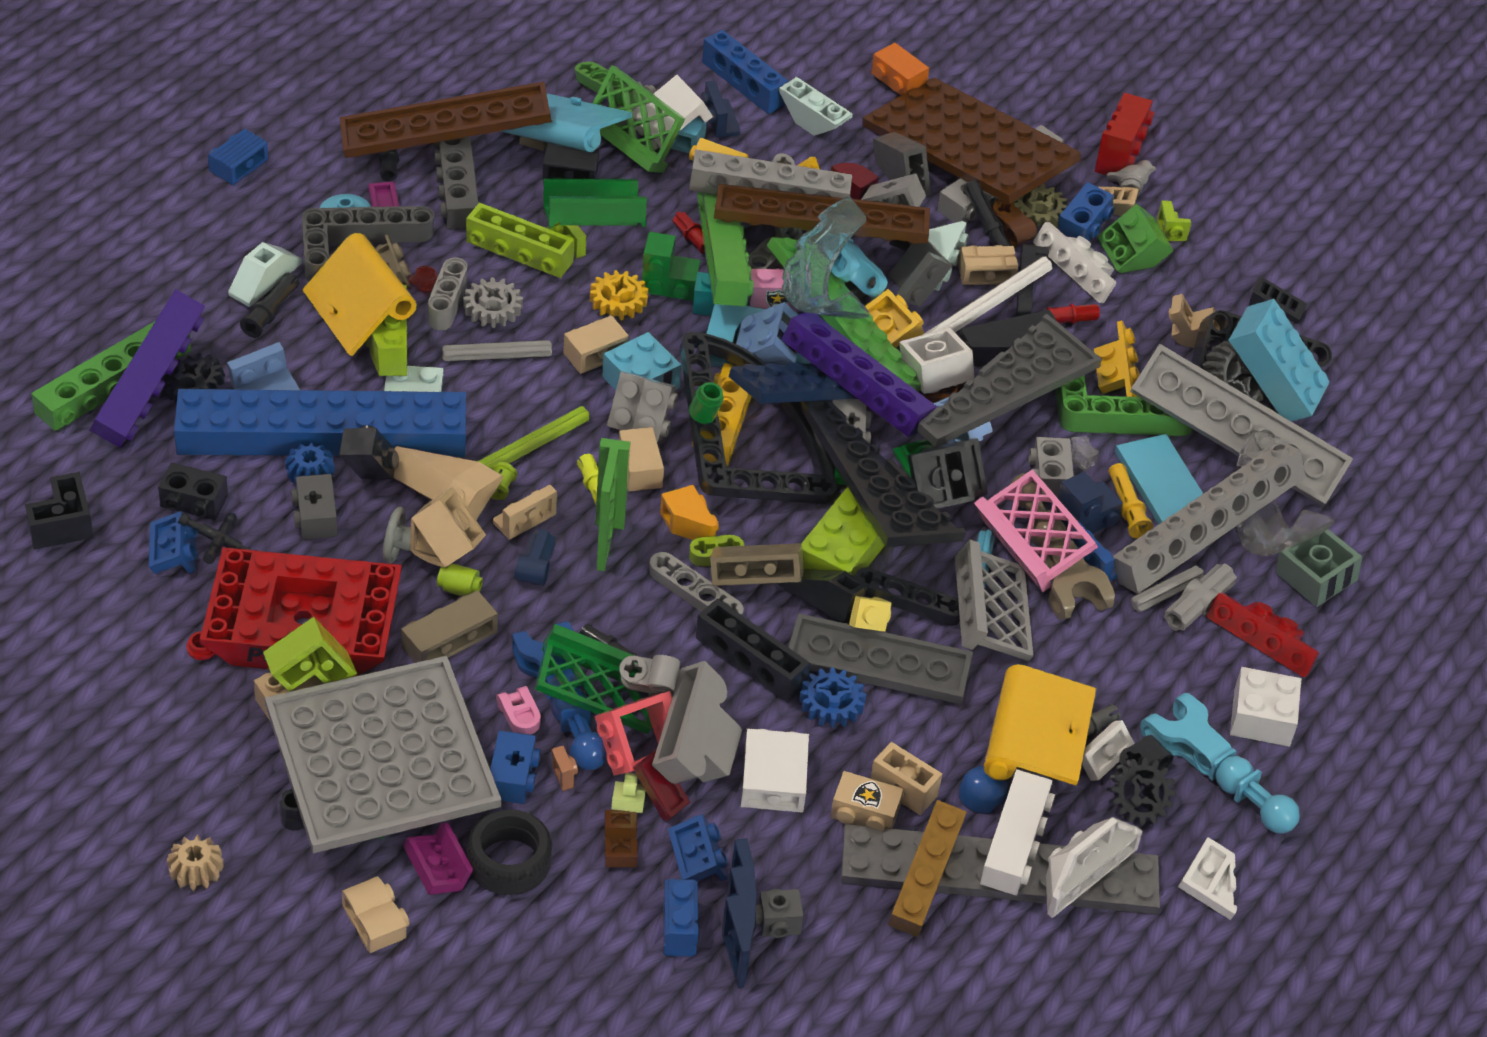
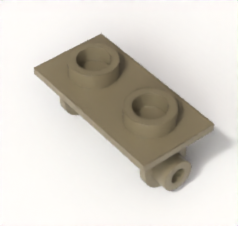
[376,235,411,288]

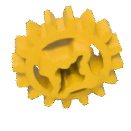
[589,270,648,320]

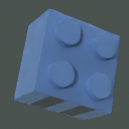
[736,302,798,365]

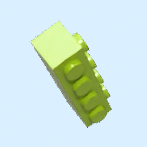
[466,202,574,278]

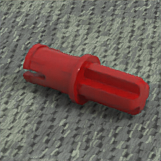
[672,211,705,254]
[1046,303,1100,325]

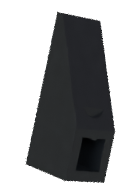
[777,569,869,623]

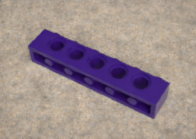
[781,310,937,437]

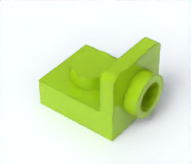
[1156,200,1191,241]
[547,222,587,259]

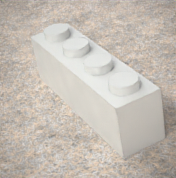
[980,769,1055,896]

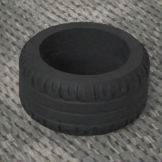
[467,809,552,896]

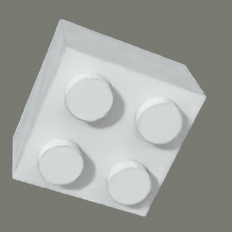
[899,327,974,394]
[1230,667,1301,747]

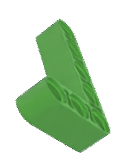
[1055,375,1193,436]

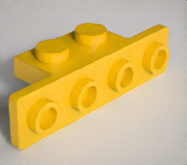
[1094,320,1140,397]

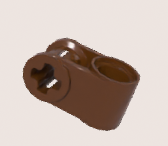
[992,200,1037,248]

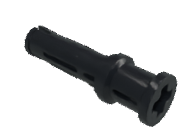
[240,273,300,338]

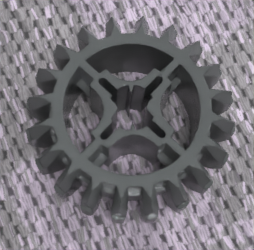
[1202,341,1263,402]

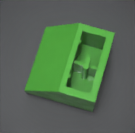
[1097,203,1174,273]

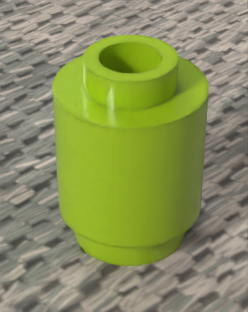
[437,563,483,597]

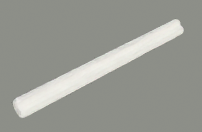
[923,257,1052,335]

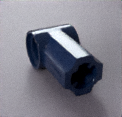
[514,529,556,586]

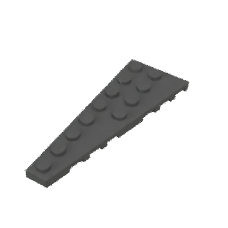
[917,314,1102,447]

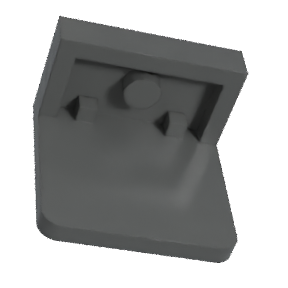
[890,240,953,307]

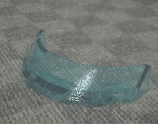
[782,196,869,319]

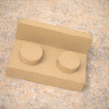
[493,485,557,540]

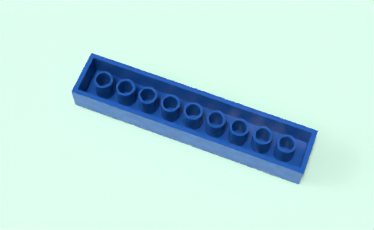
[174,389,466,457]

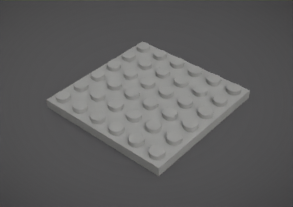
[265,656,501,853]

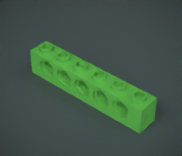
[31,321,192,431]

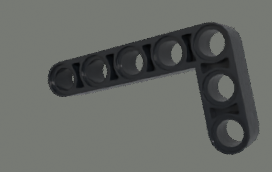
[1191,310,1332,370]

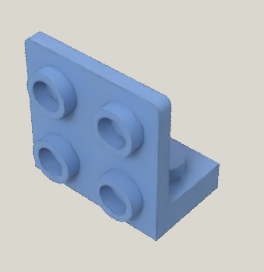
[227,342,300,390]

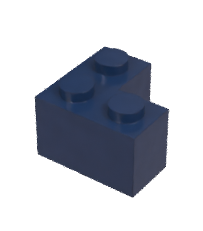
[1057,472,1123,534]

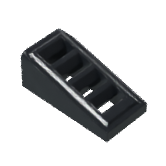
[1249,277,1307,324]

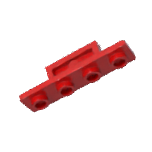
[1206,592,1319,677]

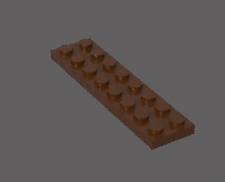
[340,81,552,158]
[714,184,930,244]

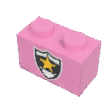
[749,269,805,312]

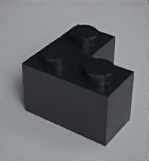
[25,472,94,550]

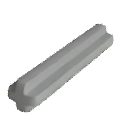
[1131,566,1204,612]

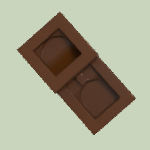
[604,810,638,867]

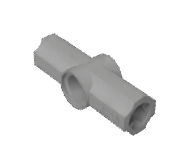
[1164,563,1237,631]

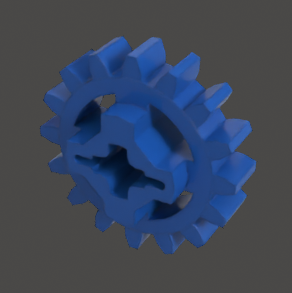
[799,667,866,728]

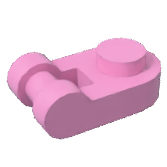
[496,686,541,735]

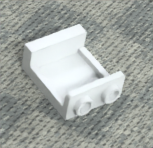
[632,75,713,151]
[741,729,809,812]

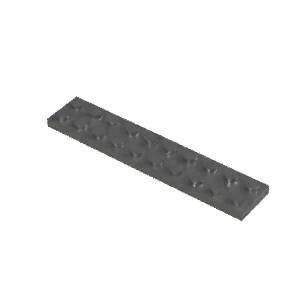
[841,824,1160,915]

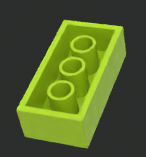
[802,487,885,577]

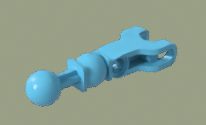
[810,230,888,299]
[1140,693,1300,834]

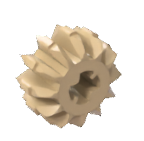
[167,834,224,892]

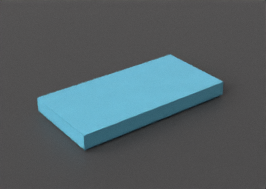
[1115,434,1203,525]

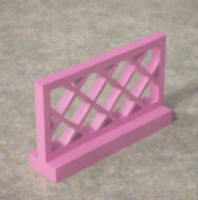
[974,469,1098,592]

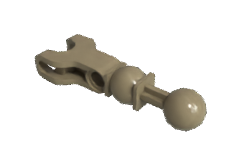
[1009,473,1115,620]

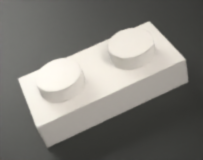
[1082,720,1135,781]

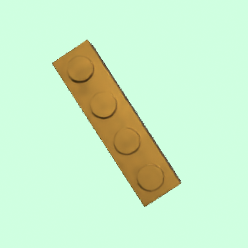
[888,800,967,937]

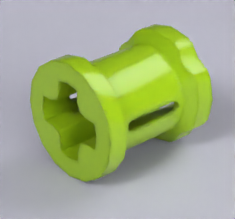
[491,462,518,500]

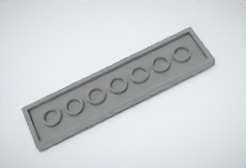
[1130,344,1353,507]

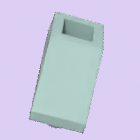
[779,77,853,136]
[928,221,969,291]
[228,242,303,307]

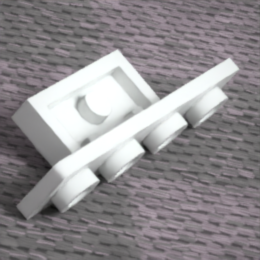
[1033,222,1116,303]

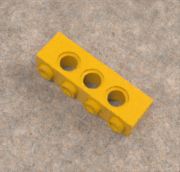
[692,363,752,466]

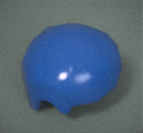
[959,766,1008,814]

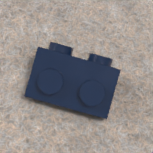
[701,81,740,138]

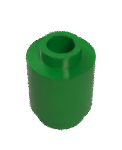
[689,382,724,424]

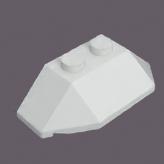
[1046,817,1143,918]

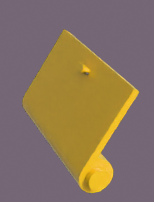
[302,233,416,356]
[984,664,1096,786]

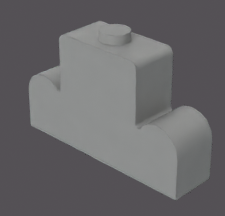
[652,661,742,784]

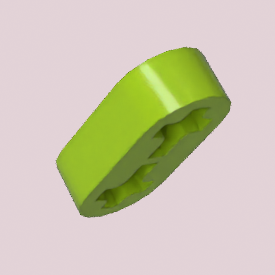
[689,535,744,567]

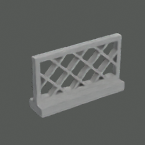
[955,540,1033,661]

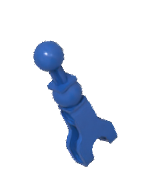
[512,621,607,770]

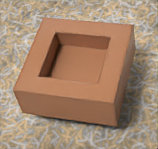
[551,746,578,791]

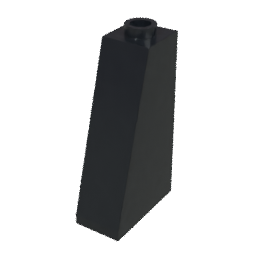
[959,310,1056,366]

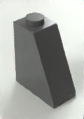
[873,132,931,196]

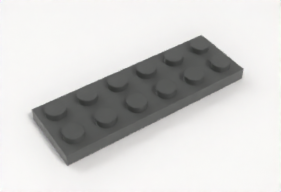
[788,613,973,704]

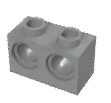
[1028,437,1074,498]

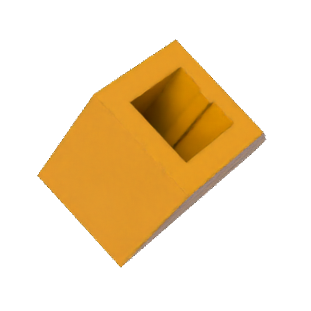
[660,485,719,540]

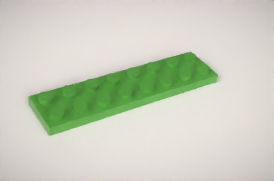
[767,237,921,392]

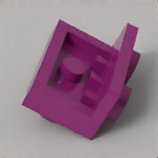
[403,822,473,895]

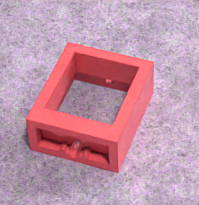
[594,690,672,776]

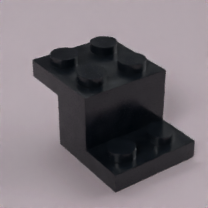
[907,438,989,509]

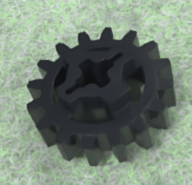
[163,353,225,404]
[1107,757,1176,825]

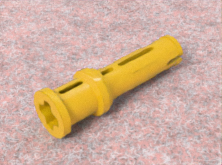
[1108,463,1154,538]

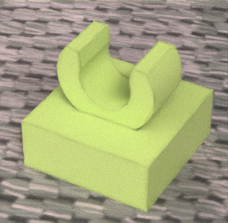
[611,773,646,813]

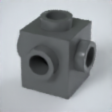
[755,889,803,938]

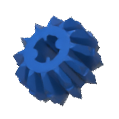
[285,442,335,485]

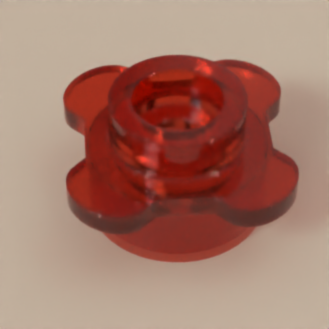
[409,266,438,293]

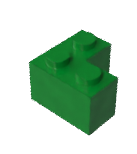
[642,232,701,301]

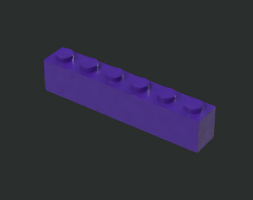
[90,289,205,448]

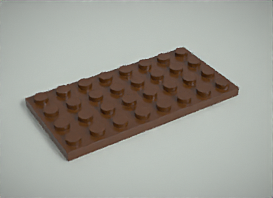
[862,77,1081,204]

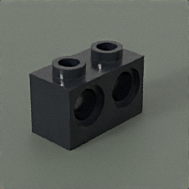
[158,462,228,520]

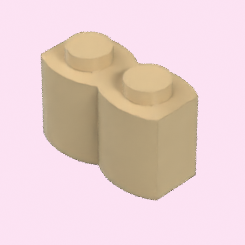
[342,876,409,953]

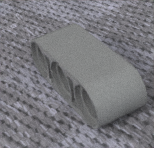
[428,257,467,330]

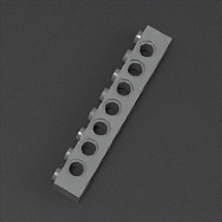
[1113,441,1306,594]

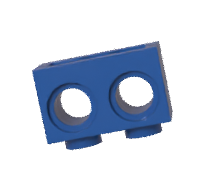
[1058,182,1115,241]

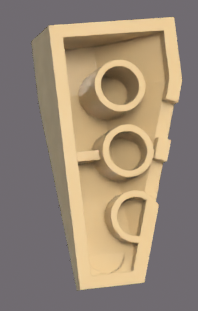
[393,446,503,520]

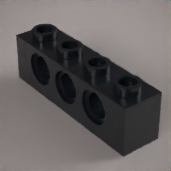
[696,598,810,703]

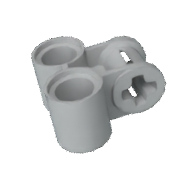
[620,655,681,697]

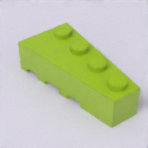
[365,285,407,376]

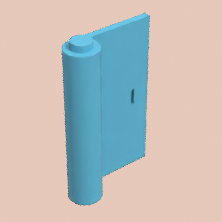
[501,93,632,152]

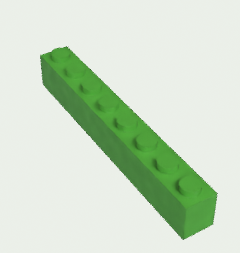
[697,192,754,307]

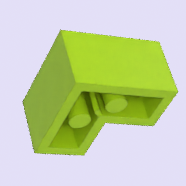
[263,617,357,692]

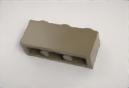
[710,543,804,586]
[401,590,498,663]

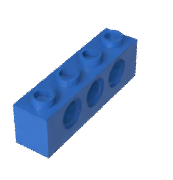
[702,30,789,114]

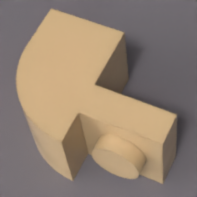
[1169,294,1220,348]

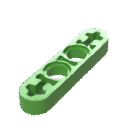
[575,62,639,107]

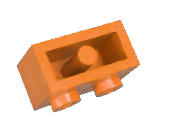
[871,42,929,95]

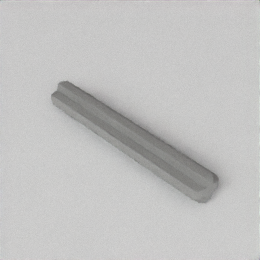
[442,340,552,362]

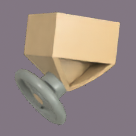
[383,487,486,567]

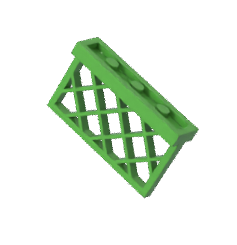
[593,66,685,173]
[595,438,631,571]

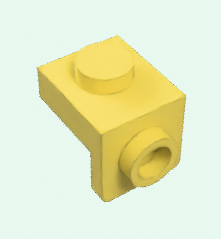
[849,596,891,632]

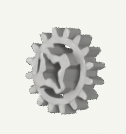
[463,277,523,328]

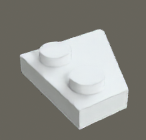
[1178,837,1237,920]

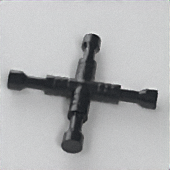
[178,512,258,564]

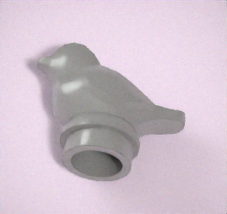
[1107,160,1156,196]

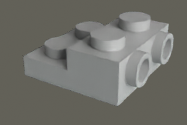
[607,371,678,442]

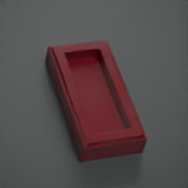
[633,750,690,821]

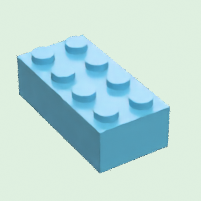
[1229,299,1330,422]

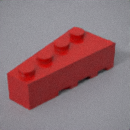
[1094,92,1155,175]

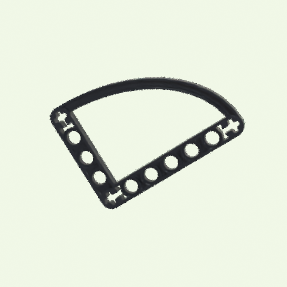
[680,332,837,504]

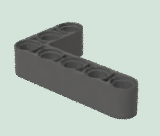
[302,206,434,281]

